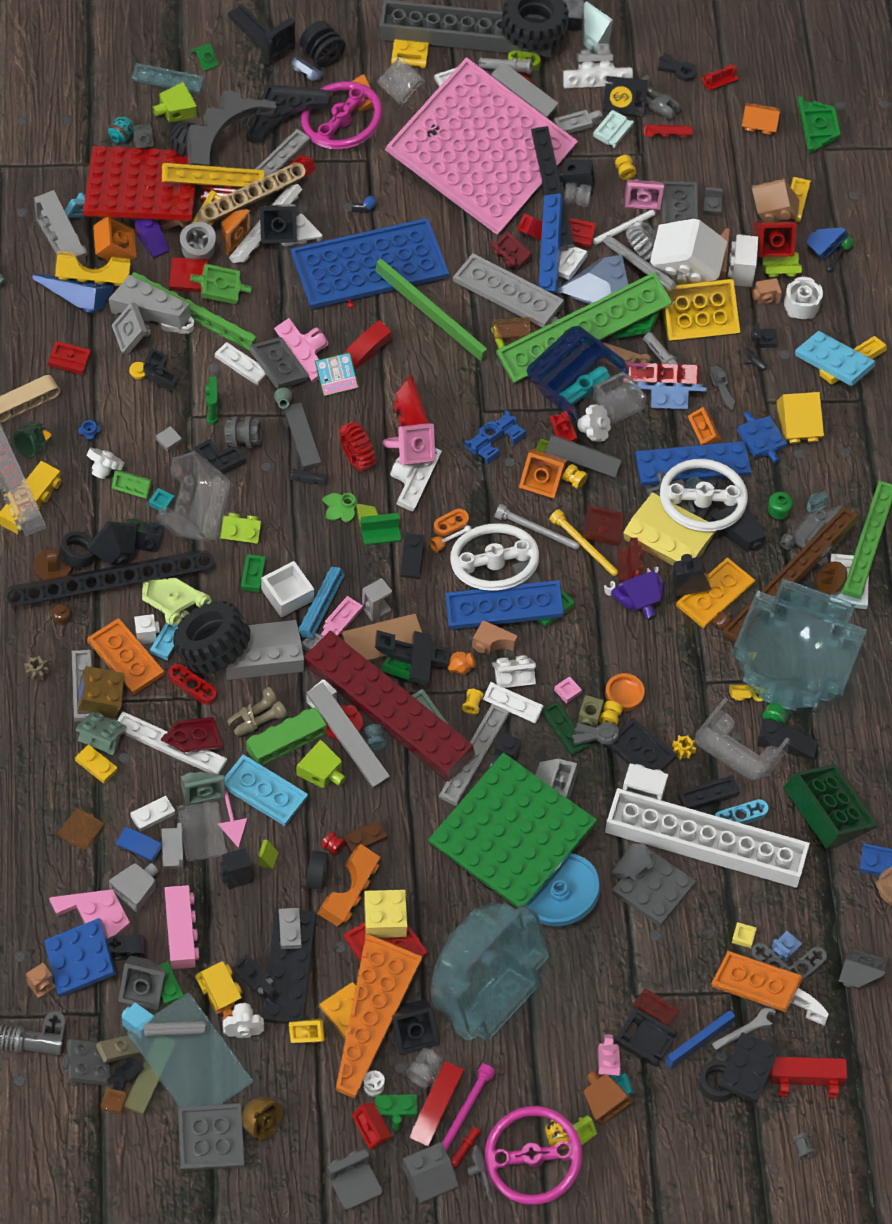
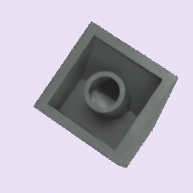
[402,1142,458,1204]

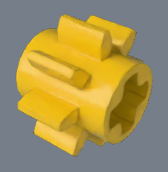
[672,735,696,760]

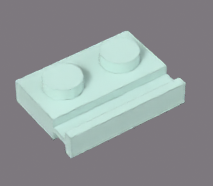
[593,110,634,148]

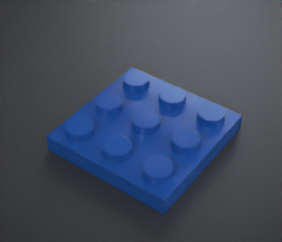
[44,918,116,997]

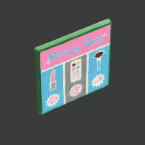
[314,352,359,397]

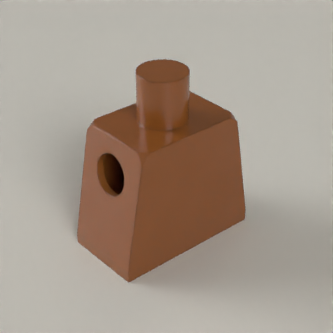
[584,1071,634,1124]

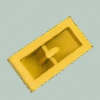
[289,1018,325,1043]

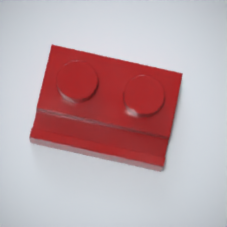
[569,218,596,248]
[47,341,91,375]

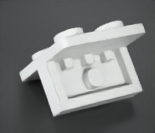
[492,655,536,688]

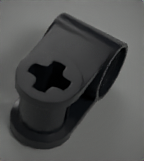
[107,934,146,961]

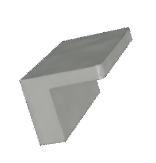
[162,823,183,869]

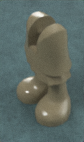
[227,687,288,737]

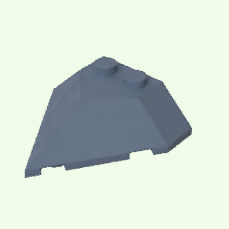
[557,255,628,304]

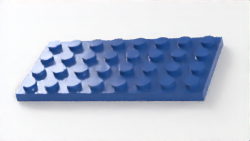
[290,218,449,309]

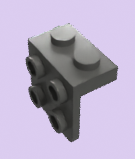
[327,1149,382,1210]

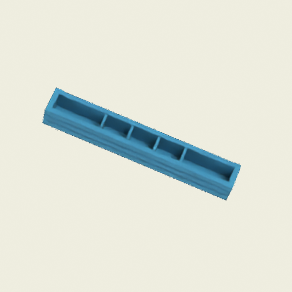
[298,567,345,639]

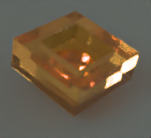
[100,1088,127,1115]

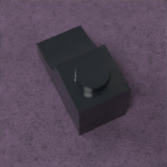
[487,733,521,771]

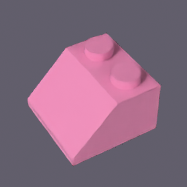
[625,180,664,210]

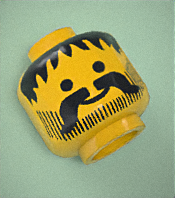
[545,1120,571,1150]

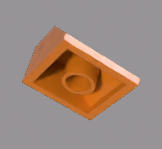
[221,209,250,256]

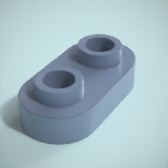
[292,57,323,82]

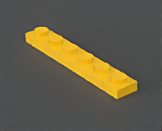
[162,163,264,188]

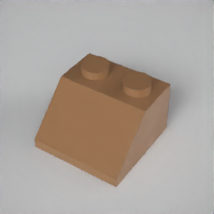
[752,179,800,222]

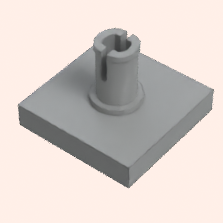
[112,302,151,355]

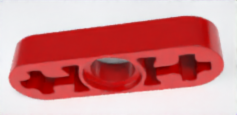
[168,664,217,705]

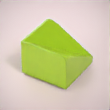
[356,504,378,526]

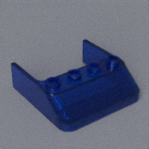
[527,326,629,421]

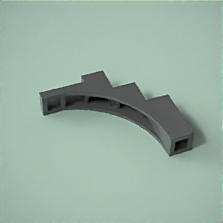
[187,90,276,166]

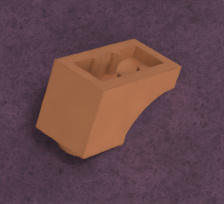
[472,620,518,655]

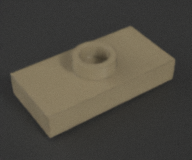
[96,1034,142,1063]

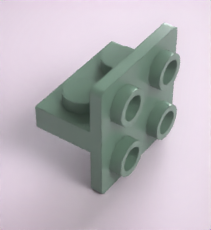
[76,712,127,755]

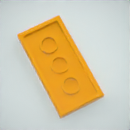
[676,557,756,629]

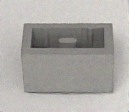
[535,759,578,799]

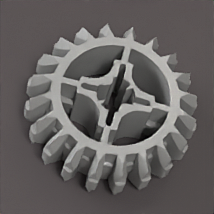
[626,221,657,264]

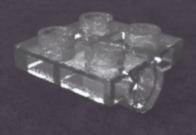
[377,57,424,105]

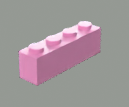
[164,885,199,969]

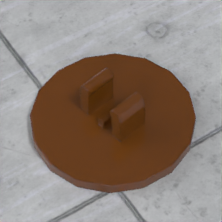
[814,561,848,596]

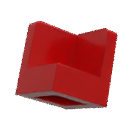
[517,214,543,240]

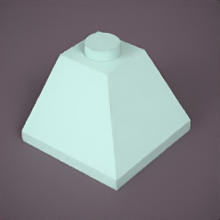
[582,1,612,53]

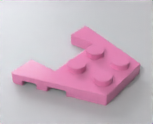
[49,889,130,940]

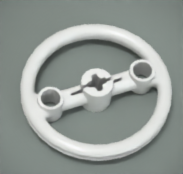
[660,459,748,531]
[450,524,539,591]

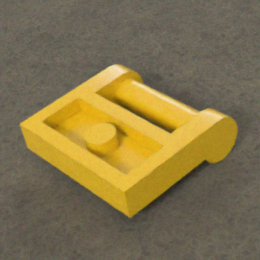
[391,39,429,69]

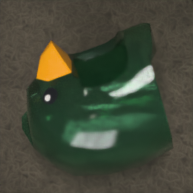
[13,421,51,457]

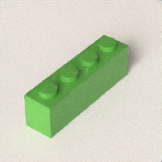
[246,707,327,766]

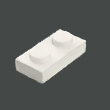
[131,796,175,832]

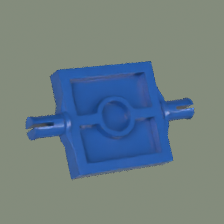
[737,411,788,464]

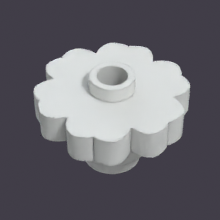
[578,404,611,442]
[87,447,125,479]
[223,1003,264,1038]

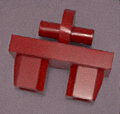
[549,411,577,442]

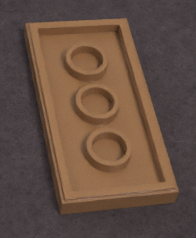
[342,614,422,662]

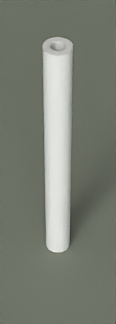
[593,210,655,245]

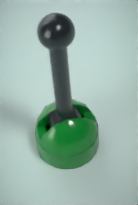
[826,236,854,272]

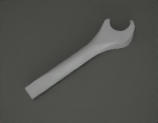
[712,1008,776,1050]

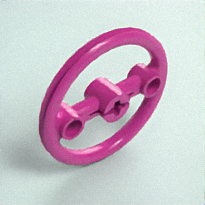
[301,81,382,149]
[485,1106,582,1205]

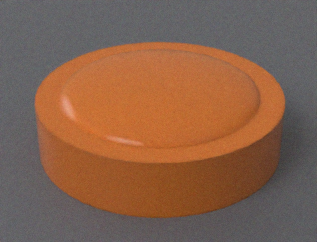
[605,673,645,712]

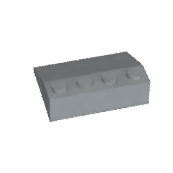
[225,620,304,680]

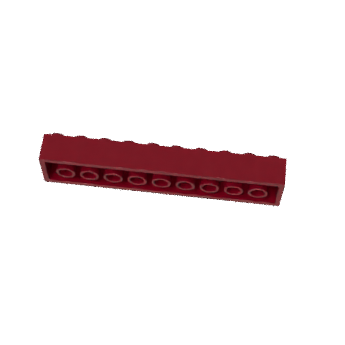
[304,630,475,782]

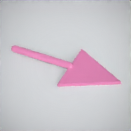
[218,790,247,848]

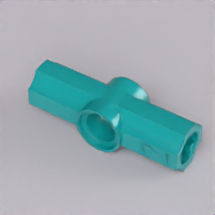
[558,366,610,408]

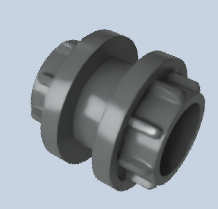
[224,416,262,449]

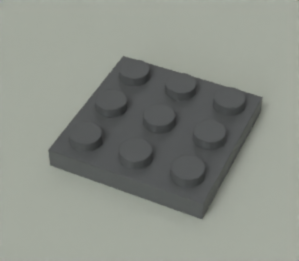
[612,848,696,927]
[178,1103,244,1171]

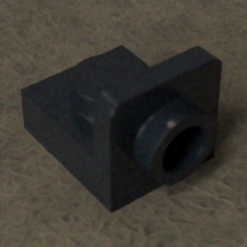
[751,323,777,348]

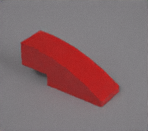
[343,320,392,370]

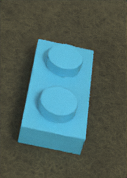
[150,622,178,661]

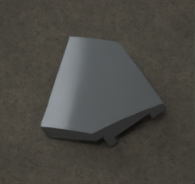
[611,844,654,881]

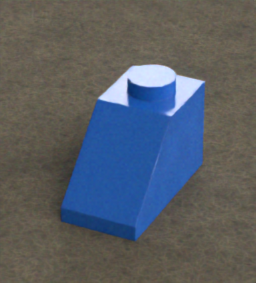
[806,228,849,261]

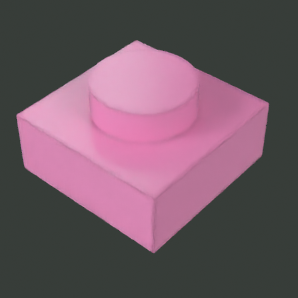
[554,676,582,704]

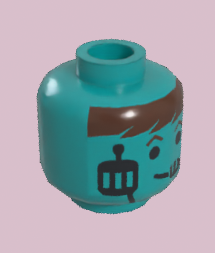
[108,117,133,143]

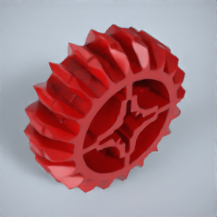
[339,421,376,471]

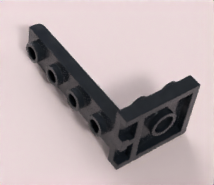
[227,4,295,66]

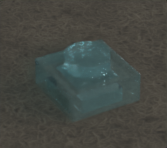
[806,491,829,512]

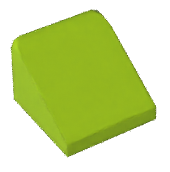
[258,840,278,869]

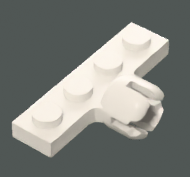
[390,448,442,512]

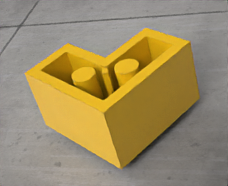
[195,961,242,1011]

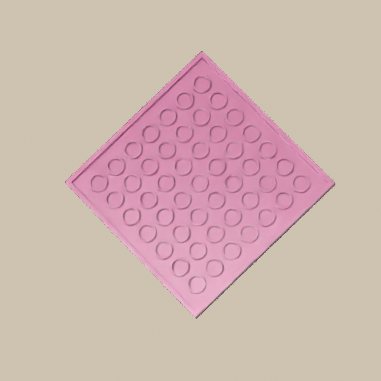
[385,57,578,235]

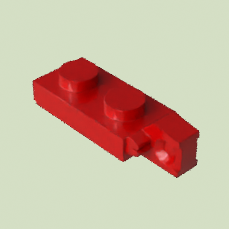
[643,124,693,137]

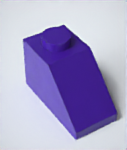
[135,219,169,259]

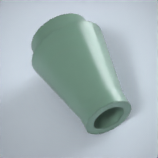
[274,388,293,409]

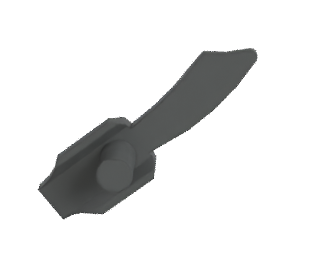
[709,366,735,411]
[467,1145,494,1205]

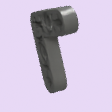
[750,943,827,985]

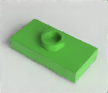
[111,470,152,499]

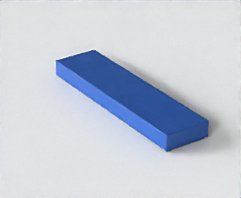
[666,1011,735,1070]

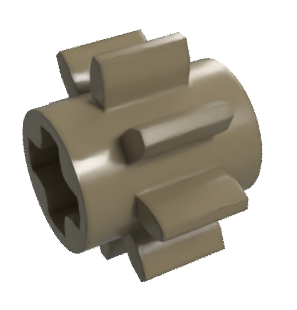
[24,656,49,681]

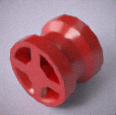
[321,831,346,856]

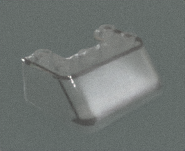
[156,451,230,541]
[695,698,790,781]

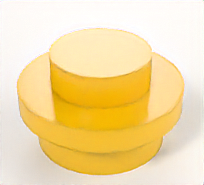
[129,362,146,380]

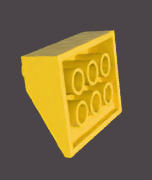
[662,279,740,341]

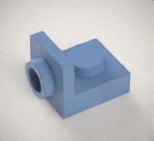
[771,931,802,963]

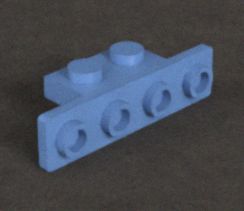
[632,382,707,409]

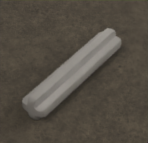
[144,1022,206,1036]

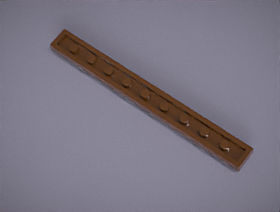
[722,507,859,644]

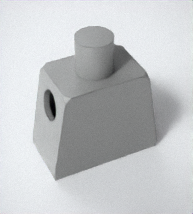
[109,863,159,913]

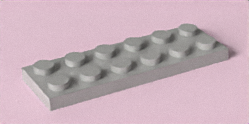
[453,253,564,328]

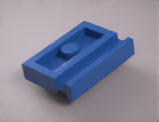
[859,843,892,876]

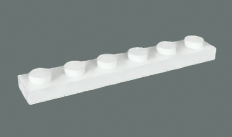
[229,184,302,263]

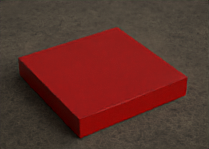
[169,257,208,292]

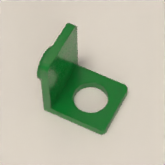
[190,43,219,71]

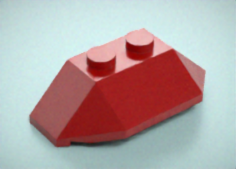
[393,374,429,427]

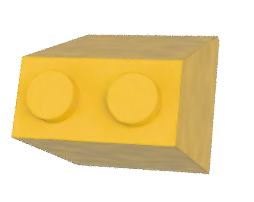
[776,392,824,444]

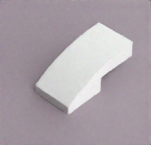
[791,989,829,1025]

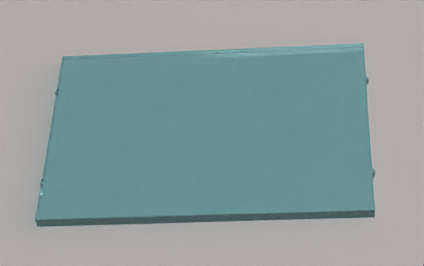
[127,992,253,1107]

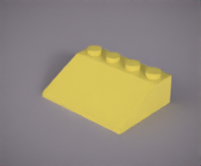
[623,492,717,566]

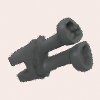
[635,75,682,119]

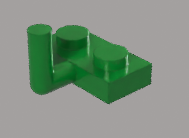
[375,1095,417,1132]

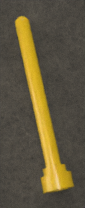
[549,509,618,576]

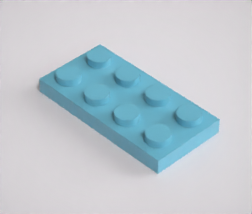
[795,331,875,386]
[224,754,308,827]

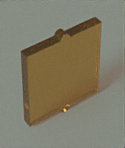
[57,808,104,851]

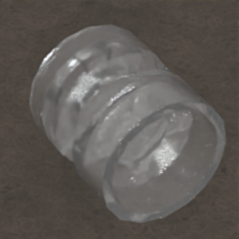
[564,182,591,208]
[406,1048,444,1088]

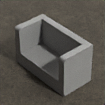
[362,578,392,622]

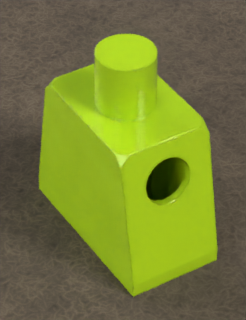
[153,82,197,122]
[297,740,346,788]

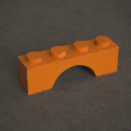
[317,844,380,926]

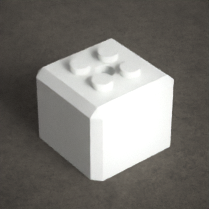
[650,219,727,285]

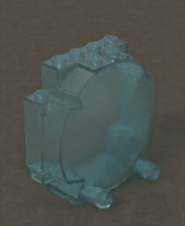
[732,579,867,711]
[431,903,549,1041]

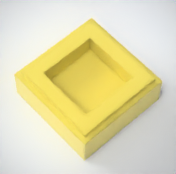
[732,922,757,948]

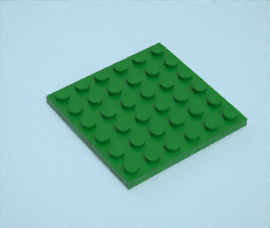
[428,753,597,911]

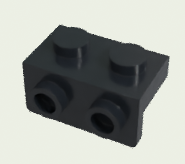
[125,519,164,552]

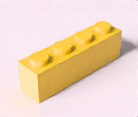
[0,461,62,534]

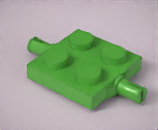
[190,264,252,304]

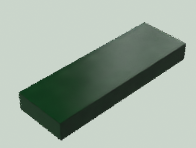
[541,701,589,757]

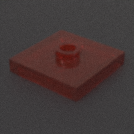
[582,505,624,546]

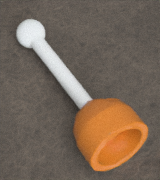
[429,525,471,553]

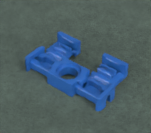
[465,411,526,465]

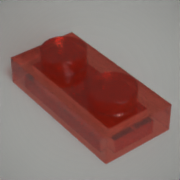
[633,988,679,1026]

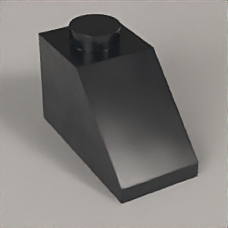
[400,533,424,579]

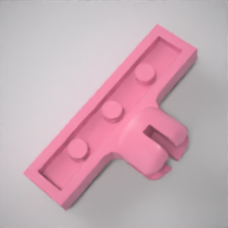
[274,318,328,383]

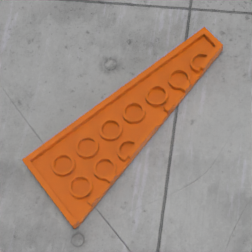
[336,934,422,1099]

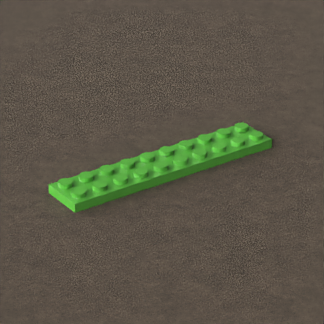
[496,272,672,384]

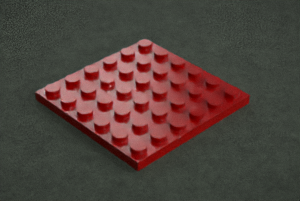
[83,146,196,221]

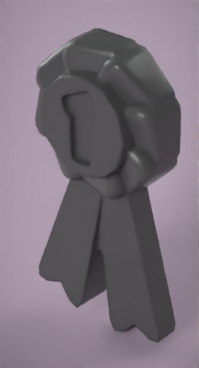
[572,722,619,745]

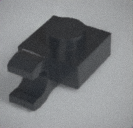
[107,1057,144,1092]

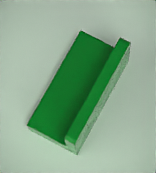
[361,513,401,546]

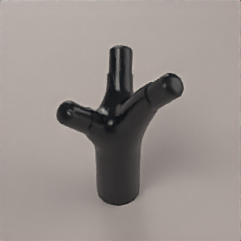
[743,347,767,371]

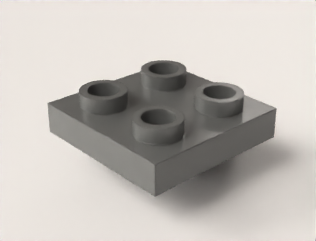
[63,1039,110,1086]

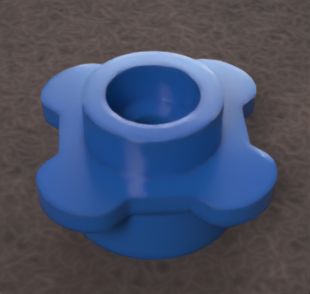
[78,420,101,440]

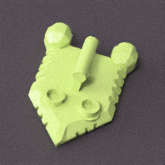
[142,578,212,626]

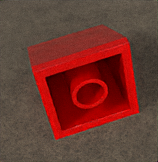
[752,221,797,257]

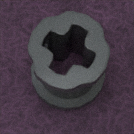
[792,1132,817,1160]

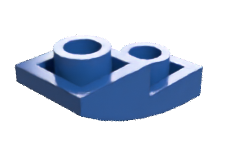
[116,827,163,862]

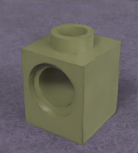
[578,695,604,728]

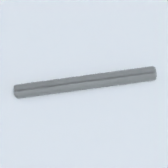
[603,235,676,291]

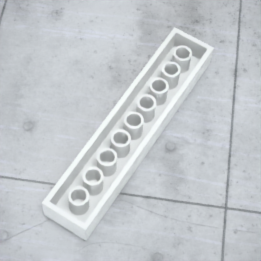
[605,788,810,888]

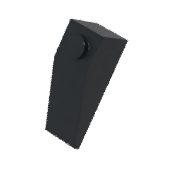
[757,718,818,760]

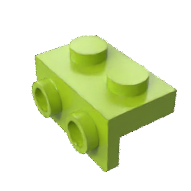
[762,252,802,277]
[220,513,262,544]

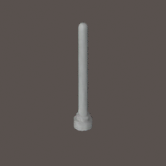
[495,504,580,550]

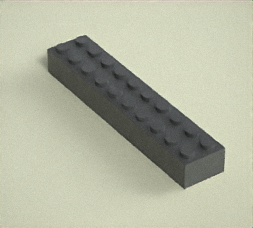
[379,0,551,57]

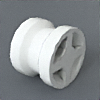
[364,1071,385,1096]

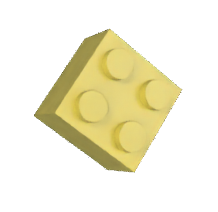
[364,890,407,938]

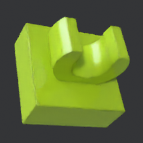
[571,1116,597,1145]

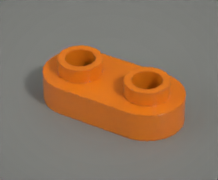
[434,509,469,537]

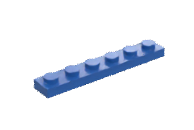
[539,193,563,294]

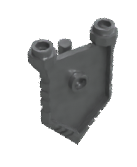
[780,505,846,569]

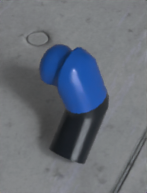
[352,196,376,213]

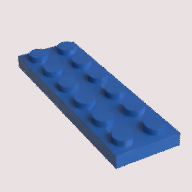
[635,441,751,486]
[445,580,564,630]

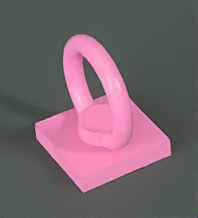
[382,423,435,465]

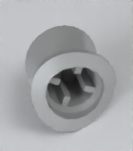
[180,222,216,260]

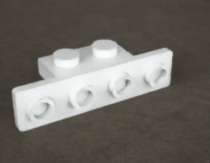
[563,61,633,88]

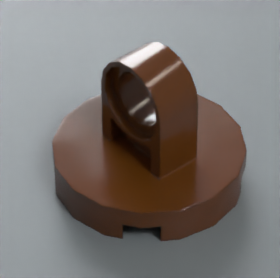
[34,548,72,585]

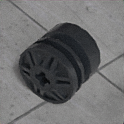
[300,20,346,68]

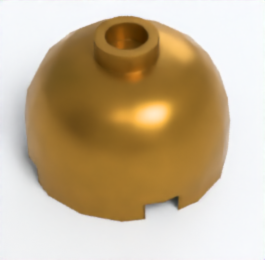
[242,1097,283,1140]

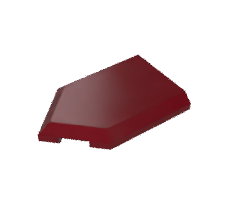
[161,717,223,753]

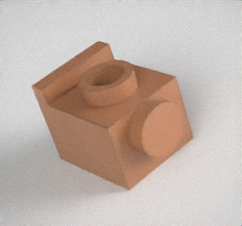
[752,278,782,304]
[26,963,56,999]

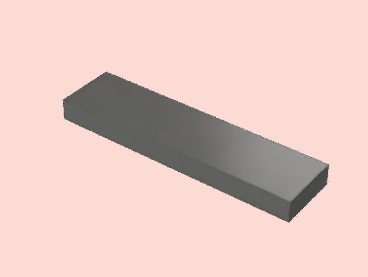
[283,403,321,470]
[545,434,622,477]

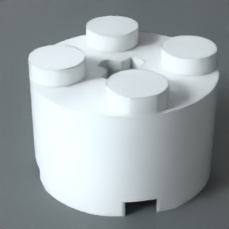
[784,277,823,319]

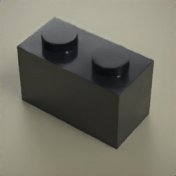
[219,848,251,890]

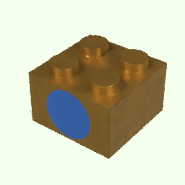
[77,666,124,718]

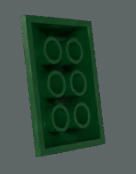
[783,764,878,849]

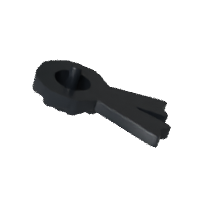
[658,53,697,81]

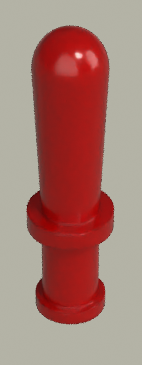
[450,1127,481,1168]

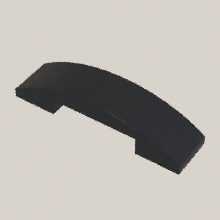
[375,630,450,667]

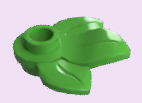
[322,493,357,523]

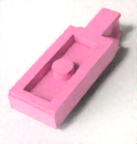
[321,596,363,637]
[598,1034,620,1076]

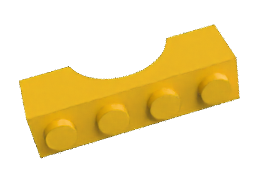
[55,251,130,286]

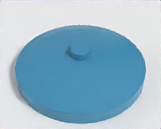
[525,853,601,926]

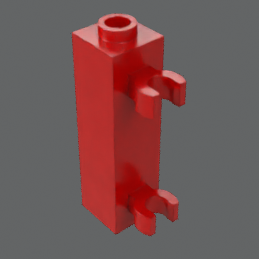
[769,1057,847,1098]

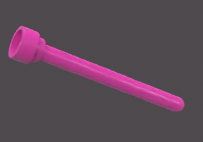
[442,1064,496,1152]

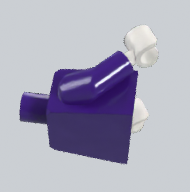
[604,567,665,619]

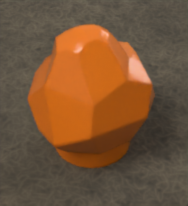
[447,652,476,675]

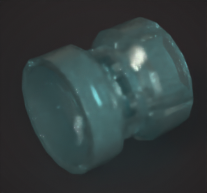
[364,724,386,751]

